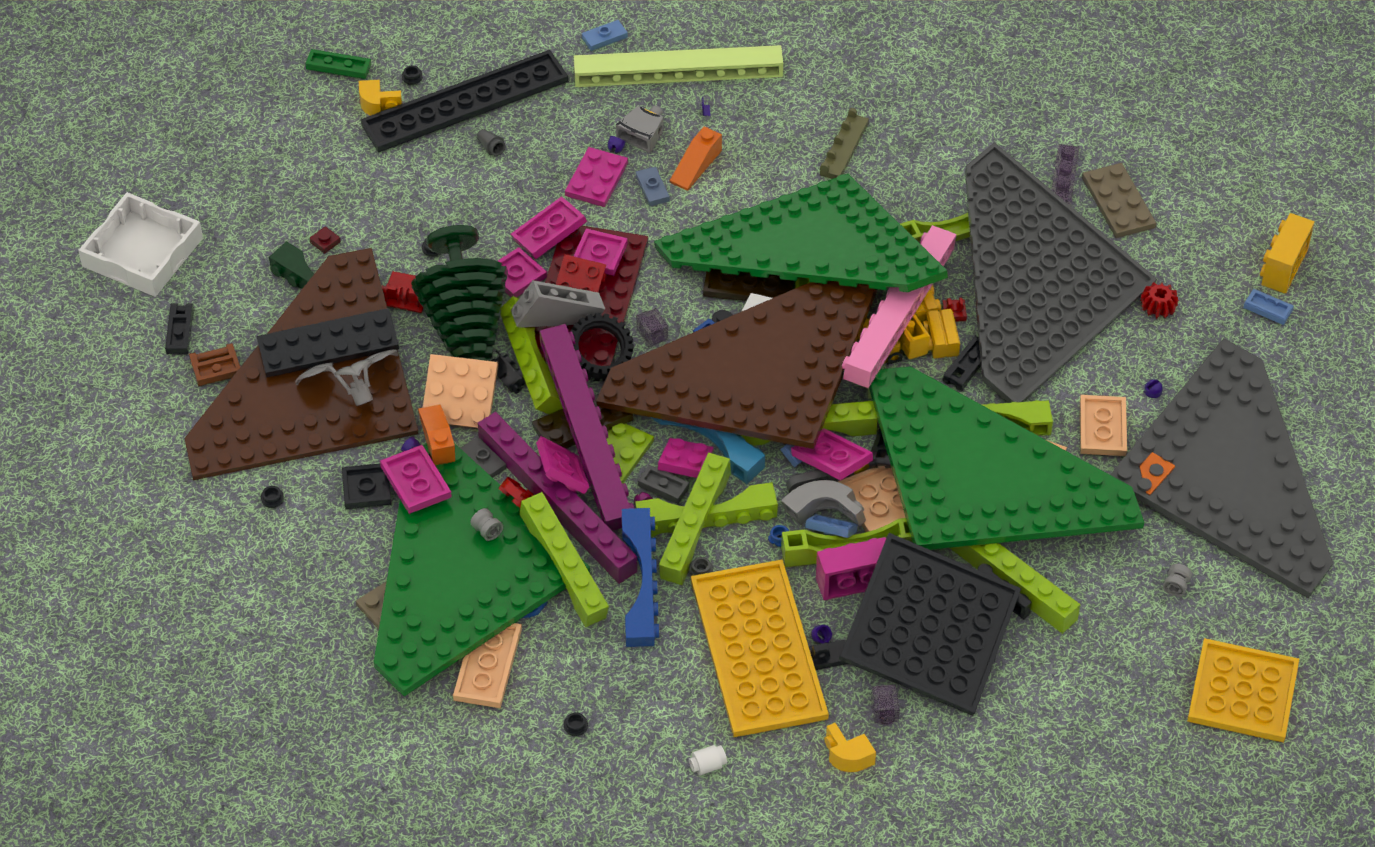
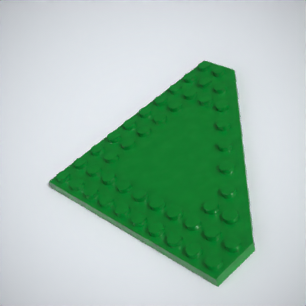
[654,174,948,292]
[869,366,1145,550]
[374,443,590,697]

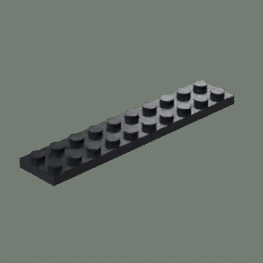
[360,50,569,153]

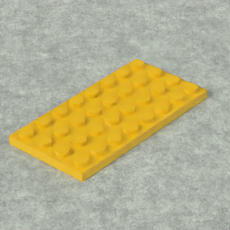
[691,559,829,737]

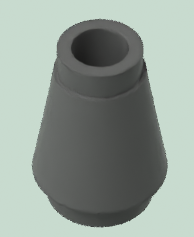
[477,129,506,156]

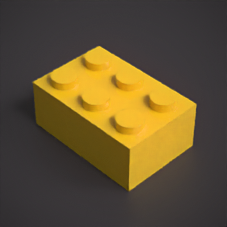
[1260,213,1315,294]

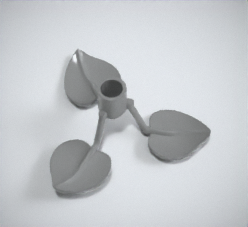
[295,350,398,406]

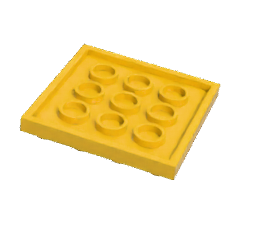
[1187,638,1299,743]

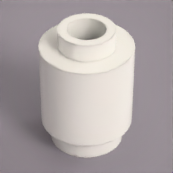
[689,745,727,776]

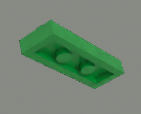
[305,49,372,79]

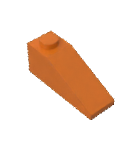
[670,126,722,191]
[418,404,455,465]

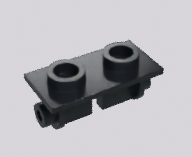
[491,350,527,394]

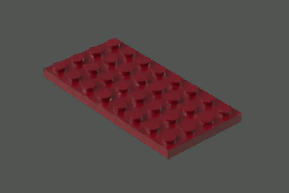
[534,225,648,366]

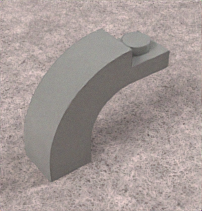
[781,480,866,527]

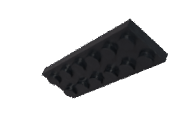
[257,308,399,378]

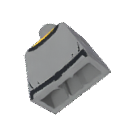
[616,105,663,153]

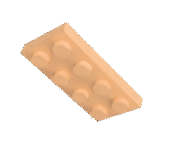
[453,623,522,708]

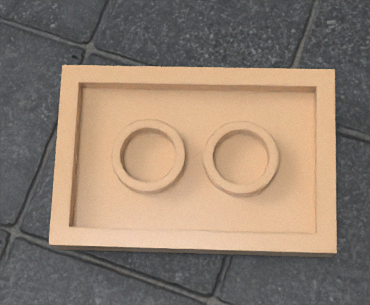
[1080,395,1127,456]

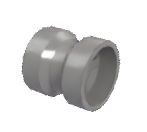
[471,508,503,541]
[1163,564,1192,597]

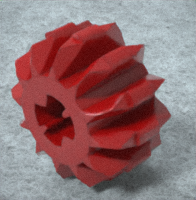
[1140,282,1179,319]

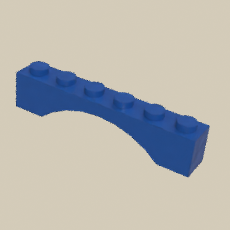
[622,508,659,647]

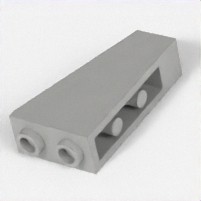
[511,280,605,327]

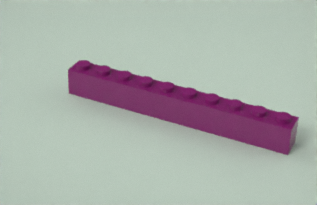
[540,324,634,531]
[477,412,637,584]

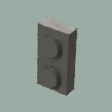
[638,465,689,504]

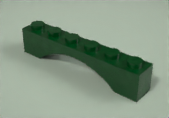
[269,241,314,289]

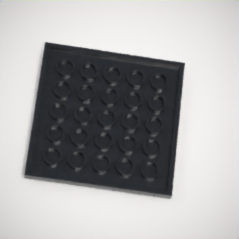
[839,533,1021,716]

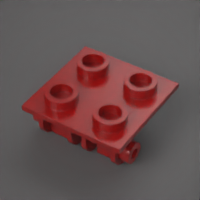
[555,254,607,292]
[382,271,423,313]

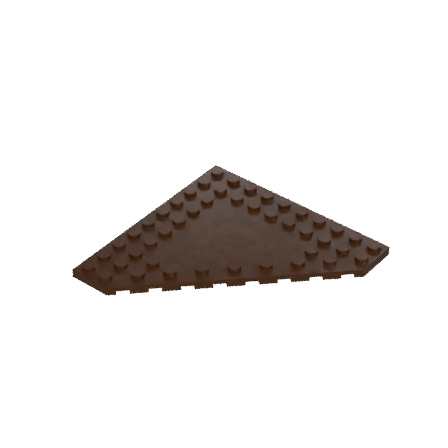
[184,248,419,480]
[596,280,878,449]

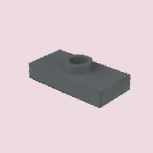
[460,437,507,478]

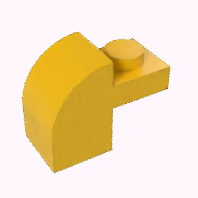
[359,80,402,116]
[824,723,876,772]

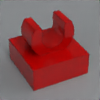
[942,298,967,322]

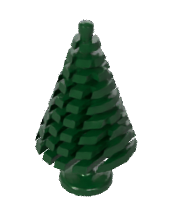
[411,225,508,361]

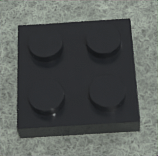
[342,463,392,509]

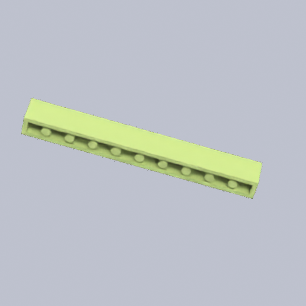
[574,45,783,87]

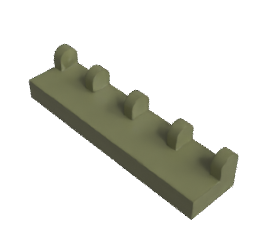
[820,108,869,179]

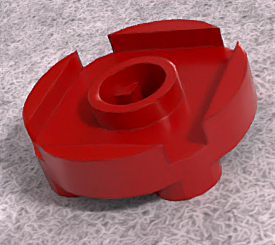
[499,477,534,508]

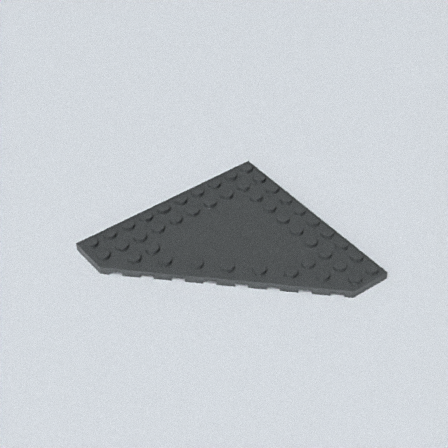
[965,142,1157,403]
[1110,338,1333,599]

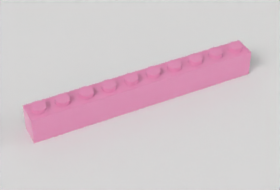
[842,225,956,388]

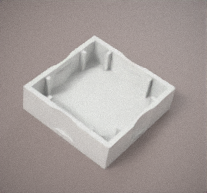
[78,192,203,297]

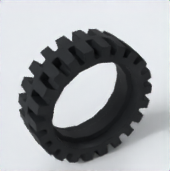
[570,313,634,381]

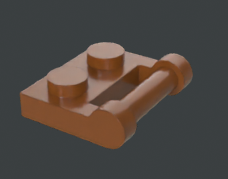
[189,343,240,386]

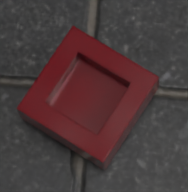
[309,226,341,254]

